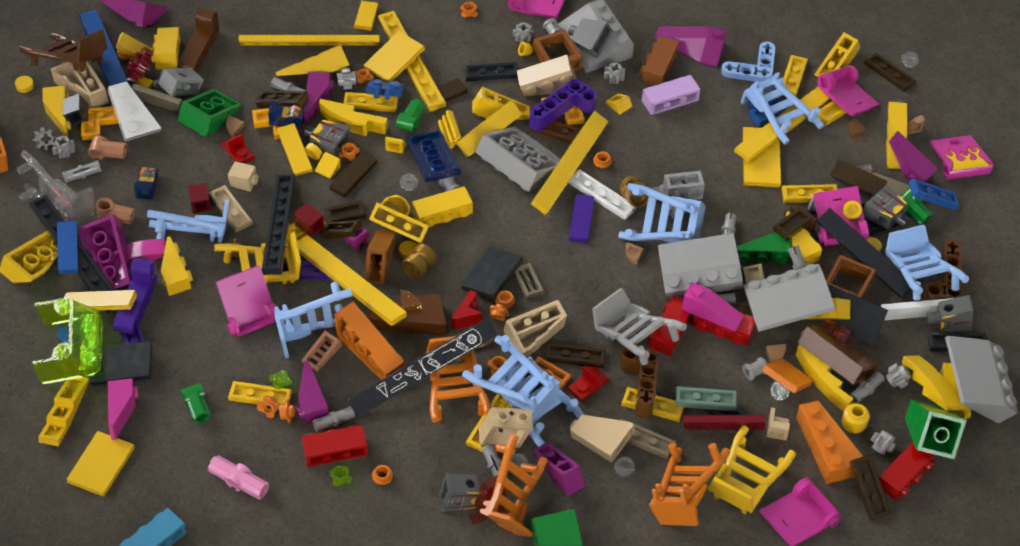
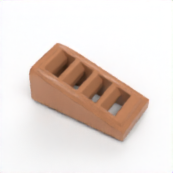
[301,330,342,372]

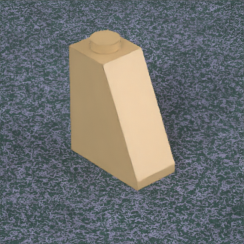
[570,415,635,463]

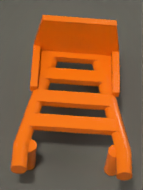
[426,336,491,422]
[480,434,548,537]
[649,443,730,526]

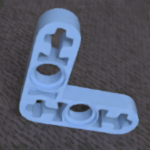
[721,42,775,82]

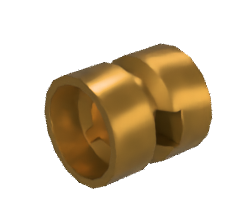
[620,176,649,208]
[402,243,437,280]

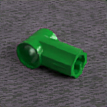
[396,99,426,133]
[900,188,932,225]
[180,383,211,424]

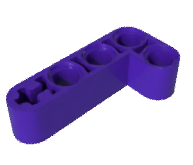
[529,79,597,131]
[113,258,157,334]

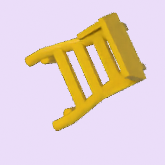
[214,232,301,285]
[708,425,796,514]

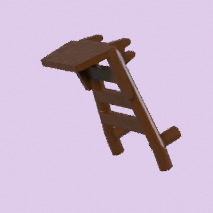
[19,29,107,72]

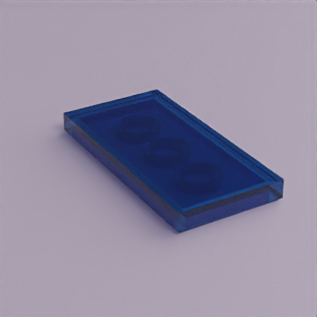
[406,130,461,183]

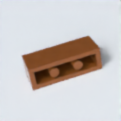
[640,36,679,86]

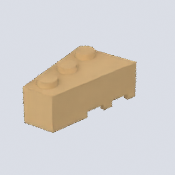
[517,55,577,96]
[50,61,109,108]
[504,300,567,358]

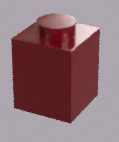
[188,183,211,214]
[294,203,325,237]

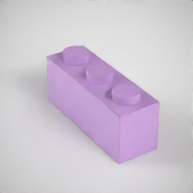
[642,75,700,115]

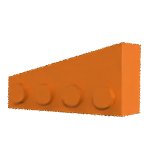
[335,302,405,380]
[796,401,863,484]

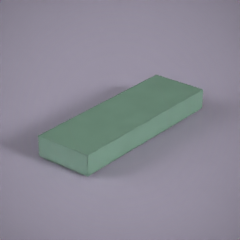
[675,386,737,411]

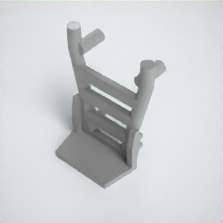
[592,288,687,365]

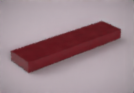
[683,415,765,430]

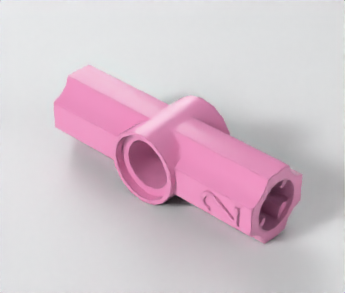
[208,455,269,500]

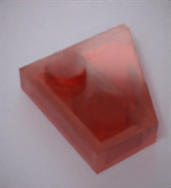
[469,475,507,525]

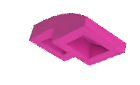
[127,239,166,263]

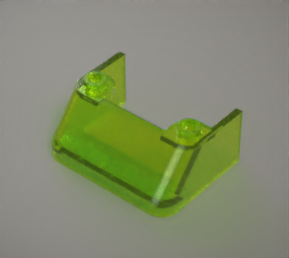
[32,298,102,384]

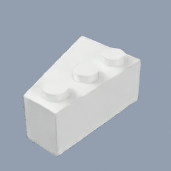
[108,81,161,142]

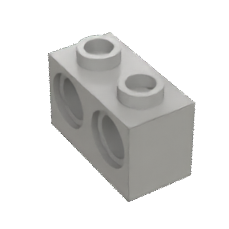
[663,171,705,200]

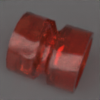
[822,319,852,344]

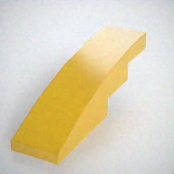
[886,102,907,170]
[796,344,854,412]
[902,355,963,411]
[38,374,89,446]

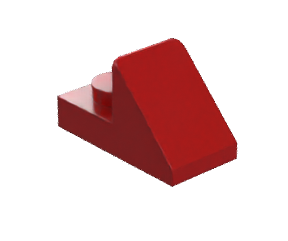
[220,134,255,164]
[452,290,482,330]
[568,366,610,402]

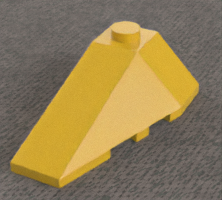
[275,44,349,76]
[0,231,58,283]

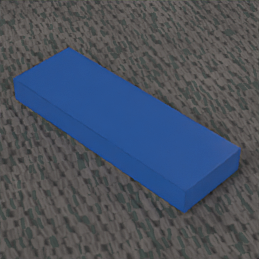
[909,179,960,210]
[57,221,79,274]

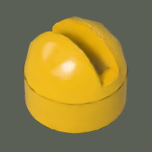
[518,42,533,57]

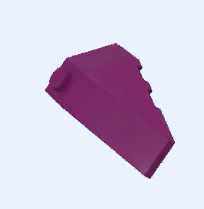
[100,0,167,27]
[654,26,727,68]
[78,214,132,290]

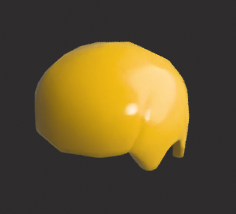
[381,195,410,216]

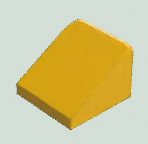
[605,94,632,115]
[385,137,406,154]
[315,152,341,179]

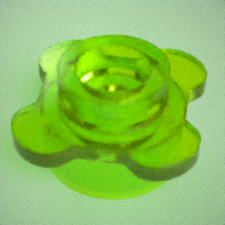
[269,370,292,389]
[329,466,352,487]

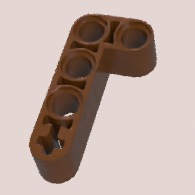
[178,8,219,73]
[923,239,963,301]
[619,347,659,418]

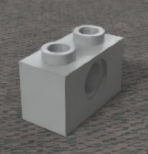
[158,68,204,96]

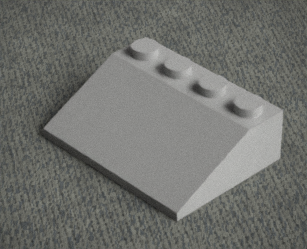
[558,0,634,73]
[475,126,560,192]
[658,233,743,300]
[743,264,836,332]
[945,336,1018,423]

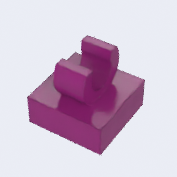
[343,228,371,251]

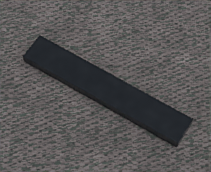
[816,207,911,298]

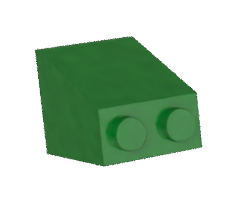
[905,400,967,459]
[527,509,583,546]

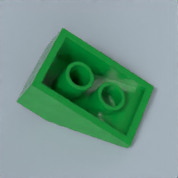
[177,89,242,137]

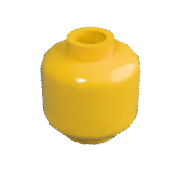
[841,403,870,434]

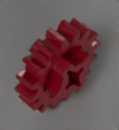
[126,46,154,84]

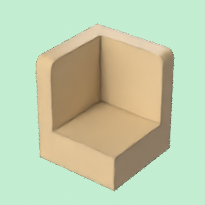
[766,407,790,440]

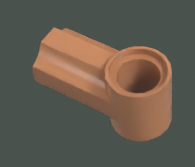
[88,136,128,160]
[96,198,135,225]

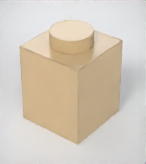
[228,162,259,192]

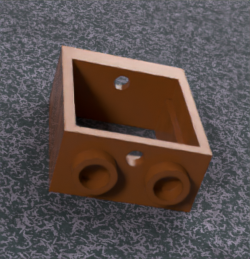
[533,30,583,71]
[826,255,875,299]

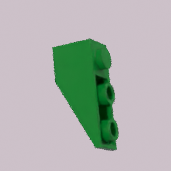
[737,234,791,264]

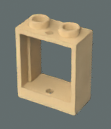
[479,407,533,448]

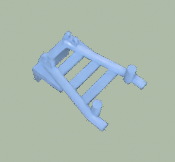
[741,72,824,145]
[619,183,706,242]
[147,200,229,243]
[886,225,969,300]
[275,282,352,358]
[462,335,560,426]
[497,356,585,447]

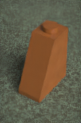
[365,229,396,286]

